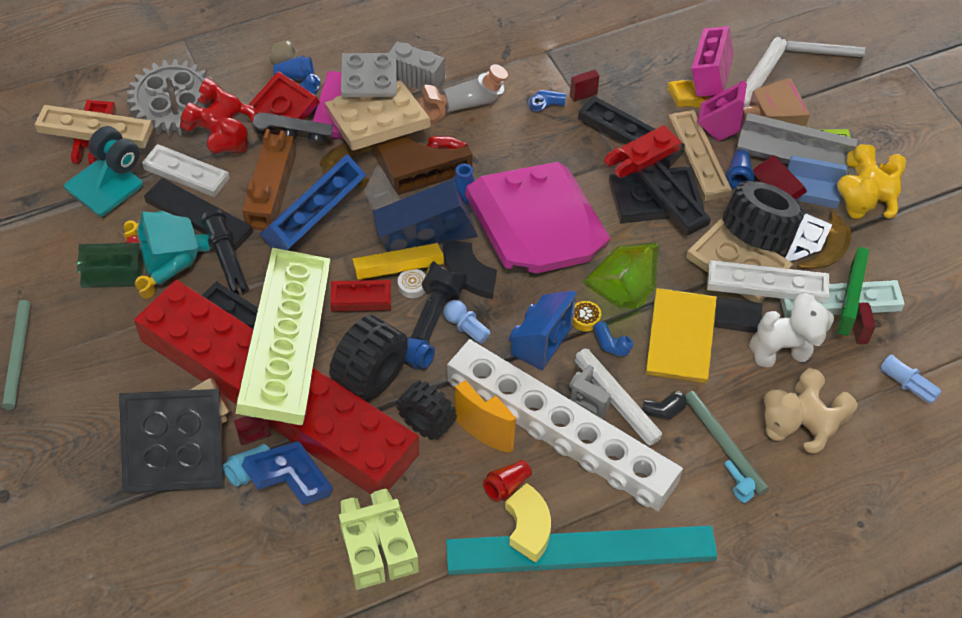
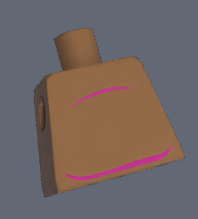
[741,78,810,127]

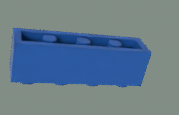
[259,154,367,250]

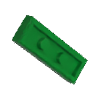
[837,246,870,336]

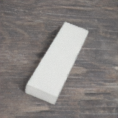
[707,260,830,303]

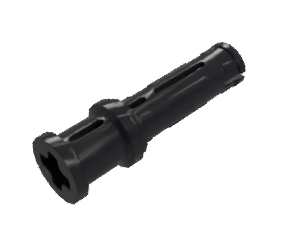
[200,209,249,295]

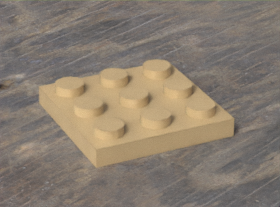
[325,80,431,151]

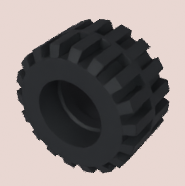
[722,181,804,251]
[329,315,408,402]

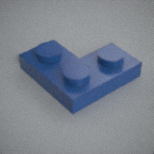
[241,441,333,505]

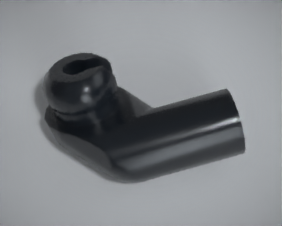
[642,391,687,420]

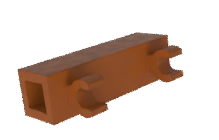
[242,129,296,231]

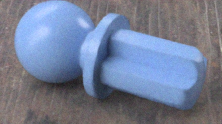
[443,300,490,344]

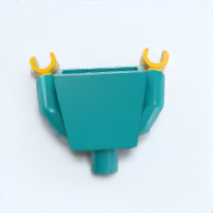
[123,210,210,299]

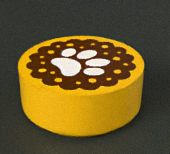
[573,301,601,331]

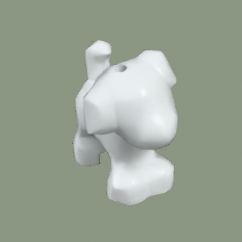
[749,293,834,367]

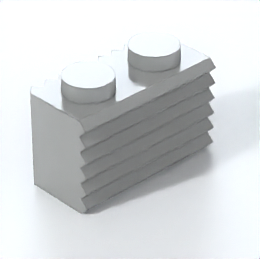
[389,41,446,92]

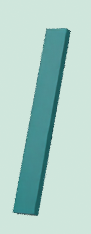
[446,525,717,575]

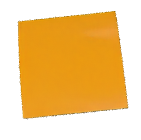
[455,380,516,454]

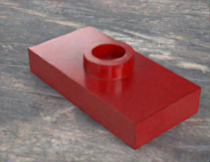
[330,280,391,311]

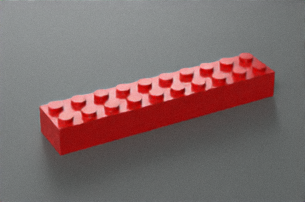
[134,280,420,495]

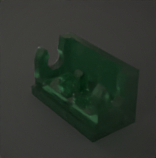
[77,243,144,288]

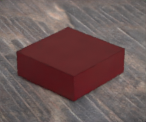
[570,69,600,102]
[853,302,875,344]
[234,416,271,445]

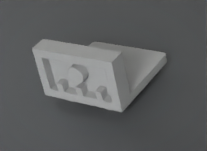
[341,53,397,97]

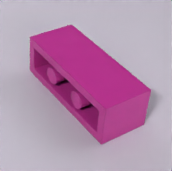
[691,26,734,97]

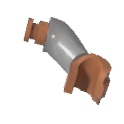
[416,64,508,124]

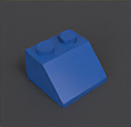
[509,290,577,371]

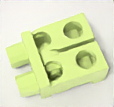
[339,489,419,590]

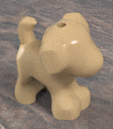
[764,368,858,453]

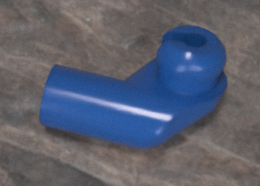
[528,90,566,112]
[593,321,633,357]

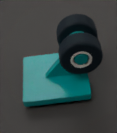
[64,126,143,217]

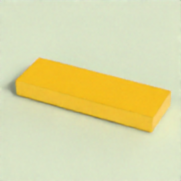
[352,243,444,280]

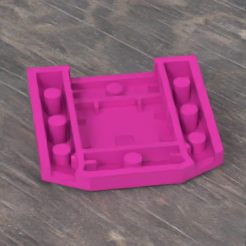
[465,162,611,273]

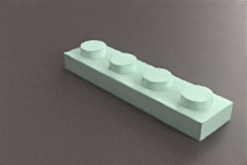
[780,280,905,318]

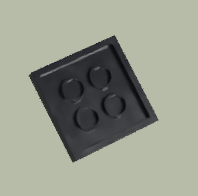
[119,389,224,493]

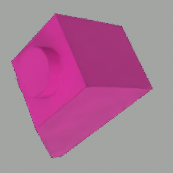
[698,80,747,142]

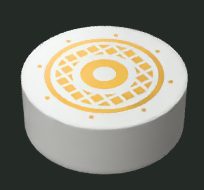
[398,269,425,299]

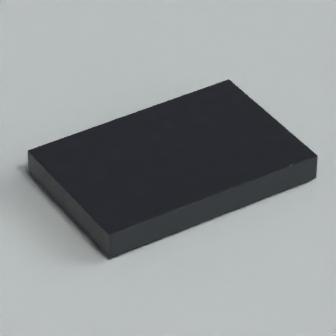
[609,166,704,224]

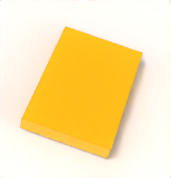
[645,288,717,384]

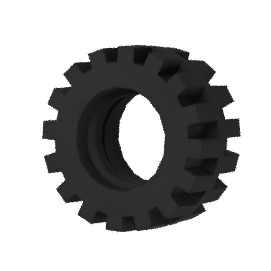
[396,380,457,440]

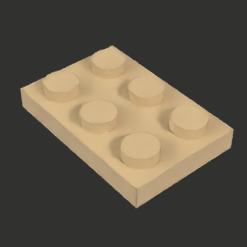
[686,218,793,303]

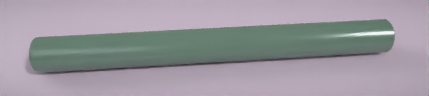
[2,300,31,410]
[685,391,769,496]

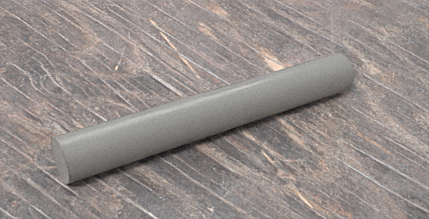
[785,41,865,58]

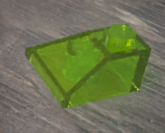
[583,242,659,309]

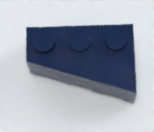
[372,179,478,252]

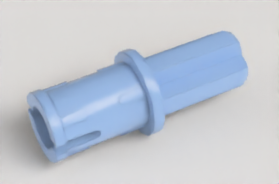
[880,354,941,404]

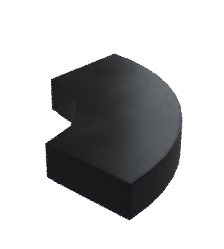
[443,239,497,299]

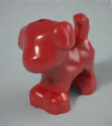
[179,77,258,154]

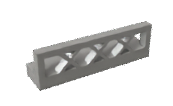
[736,113,858,174]

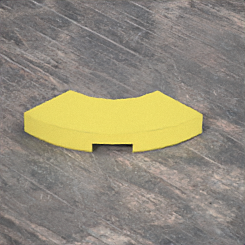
[505,483,551,563]

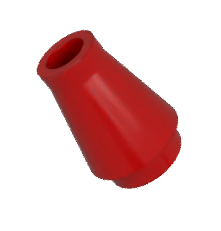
[483,460,532,502]

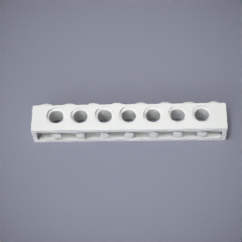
[447,339,683,512]

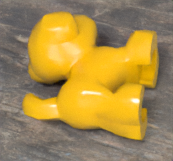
[837,144,907,219]

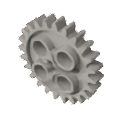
[127,59,213,137]

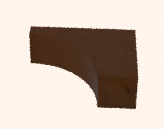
[371,135,473,196]

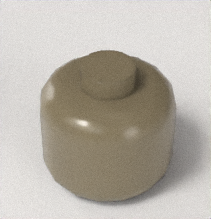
[269,40,297,64]

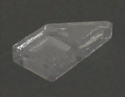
[364,165,400,211]

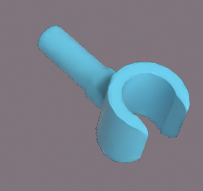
[724,460,755,503]

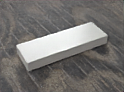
[142,144,230,198]

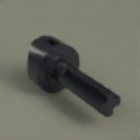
[411,261,467,341]

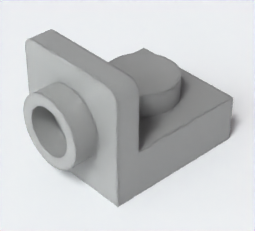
[569,365,611,419]

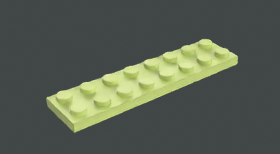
[235,248,330,425]

